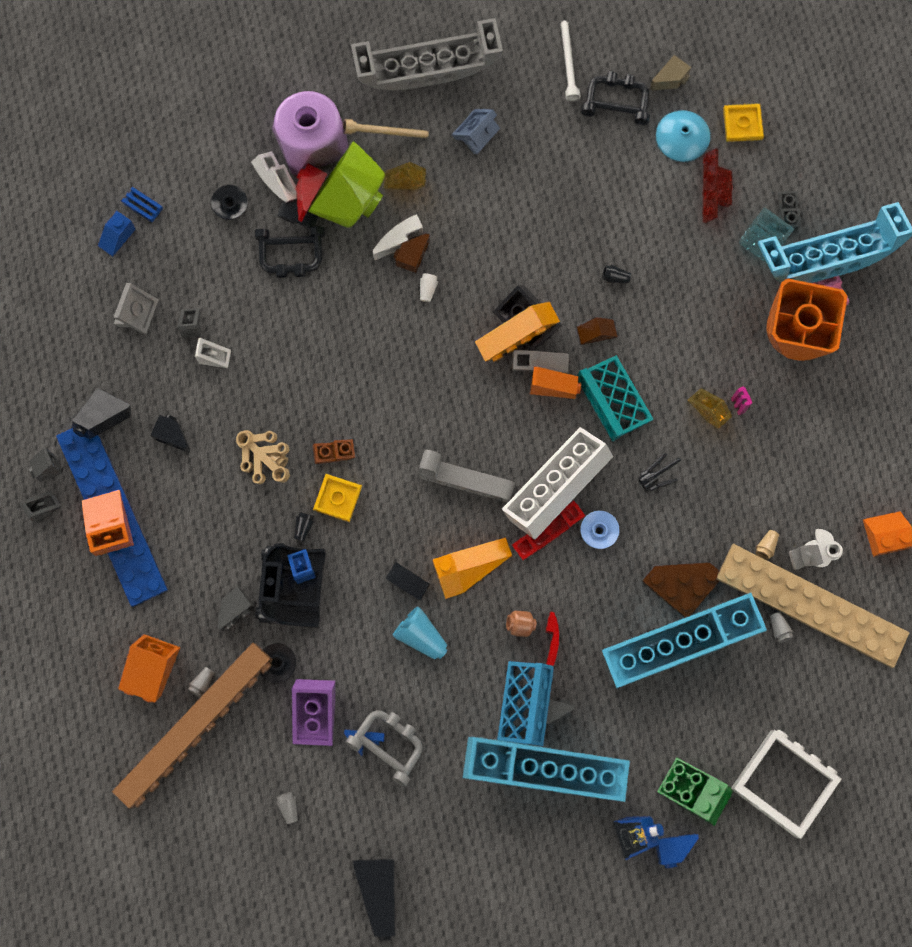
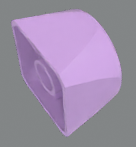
[272,91,349,175]

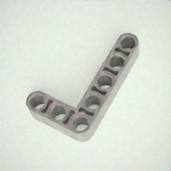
[419,450,515,502]

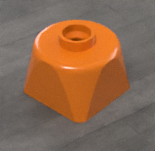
[766,278,848,361]

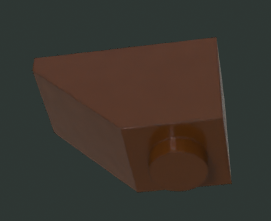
[393,233,430,273]

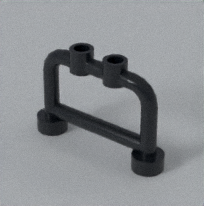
[581,71,650,125]
[255,226,325,278]

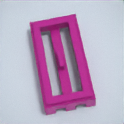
[731,386,752,415]

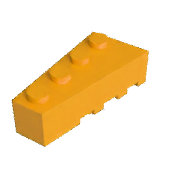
[475,302,560,362]

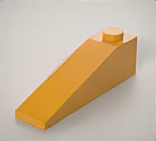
[433,537,512,599]

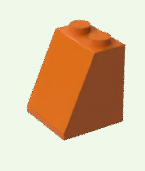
[118,634,180,702]

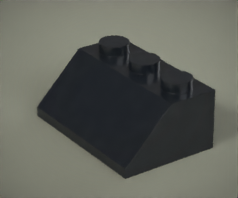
[493,285,562,351]

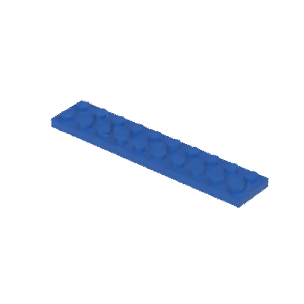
[56,428,168,607]

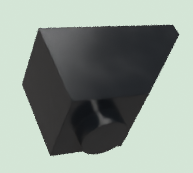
[150,415,190,453]

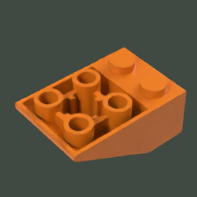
[82,490,134,556]

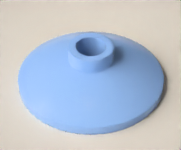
[581,511,619,549]

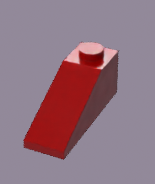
[296,163,327,222]

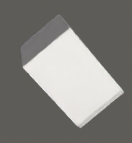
[195,338,231,368]

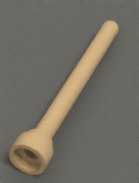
[343,119,429,138]

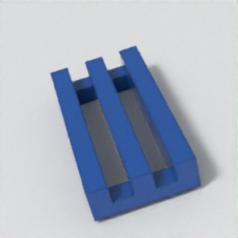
[122,187,163,222]

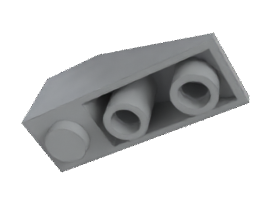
[512,350,569,373]

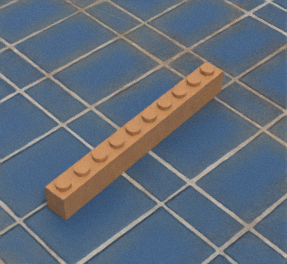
[112,643,273,808]

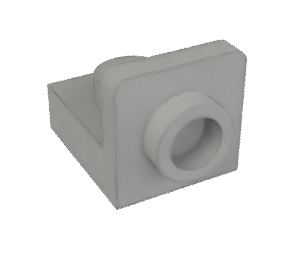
[789,545,823,570]

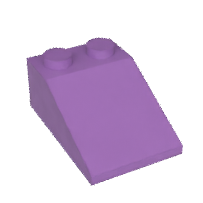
[292,679,335,746]

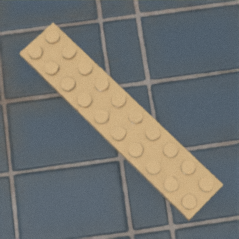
[716,544,910,668]

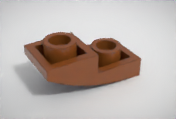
[313,439,355,464]

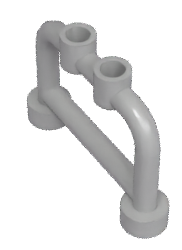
[345,711,422,787]

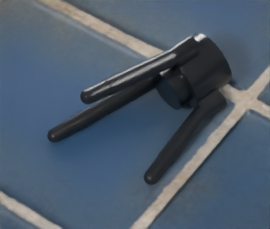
[638,453,681,491]

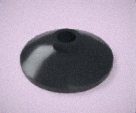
[211,185,248,220]
[260,643,296,683]

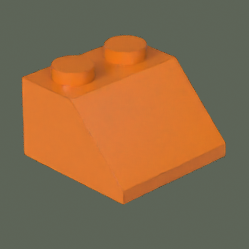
[863,511,912,557]

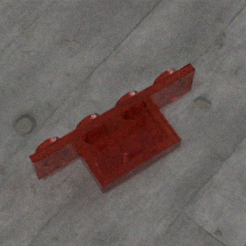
[702,148,732,223]

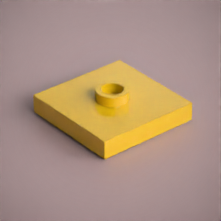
[723,104,764,142]
[313,474,362,522]

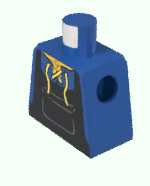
[613,816,664,860]

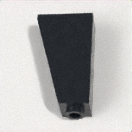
[353,859,396,941]

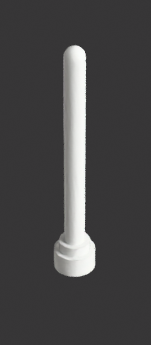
[561,21,580,101]

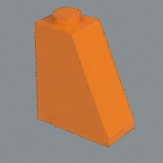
[530,366,581,399]

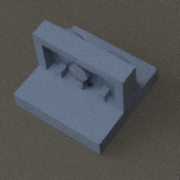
[452,109,500,154]

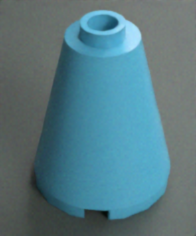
[393,606,448,660]

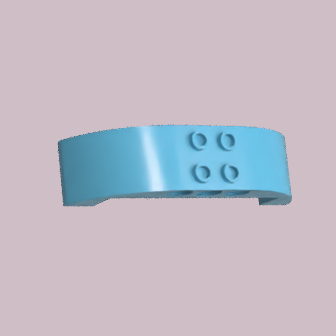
[758,202,912,283]

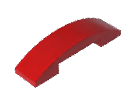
[512,501,586,561]
[545,611,559,666]

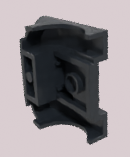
[255,543,326,628]

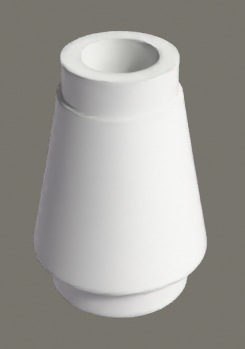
[420,274,438,302]

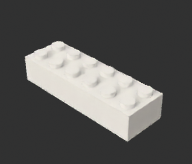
[502,427,613,539]

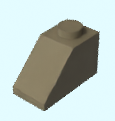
[650,55,691,90]

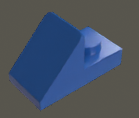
[344,730,385,756]

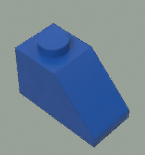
[98,211,136,257]
[656,834,699,868]

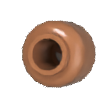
[506,610,536,637]

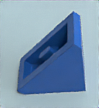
[288,549,316,584]

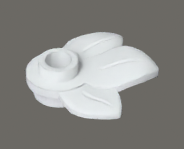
[804,529,843,567]

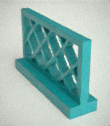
[577,355,654,442]

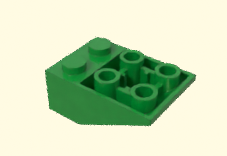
[657,757,733,826]

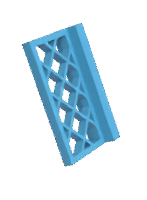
[497,661,554,746]

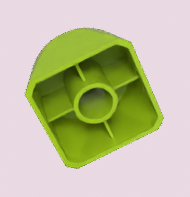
[308,141,385,228]

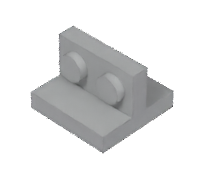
[114,283,158,334]

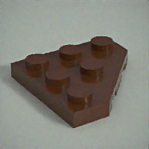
[642,562,719,618]

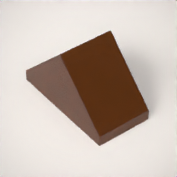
[577,317,617,345]

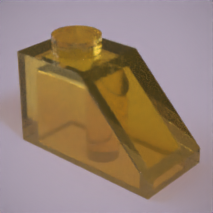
[384,162,426,190]
[688,388,732,428]

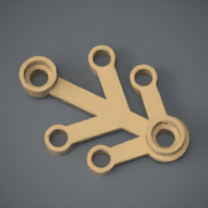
[236,430,290,484]

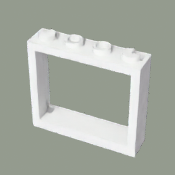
[731,730,841,839]

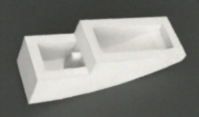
[251,152,297,202]
[373,214,423,260]

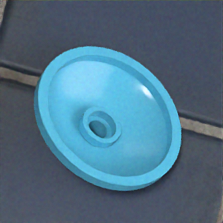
[656,110,710,162]

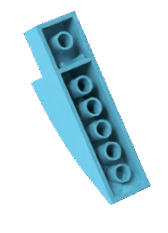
[602,593,767,688]
[463,737,630,802]

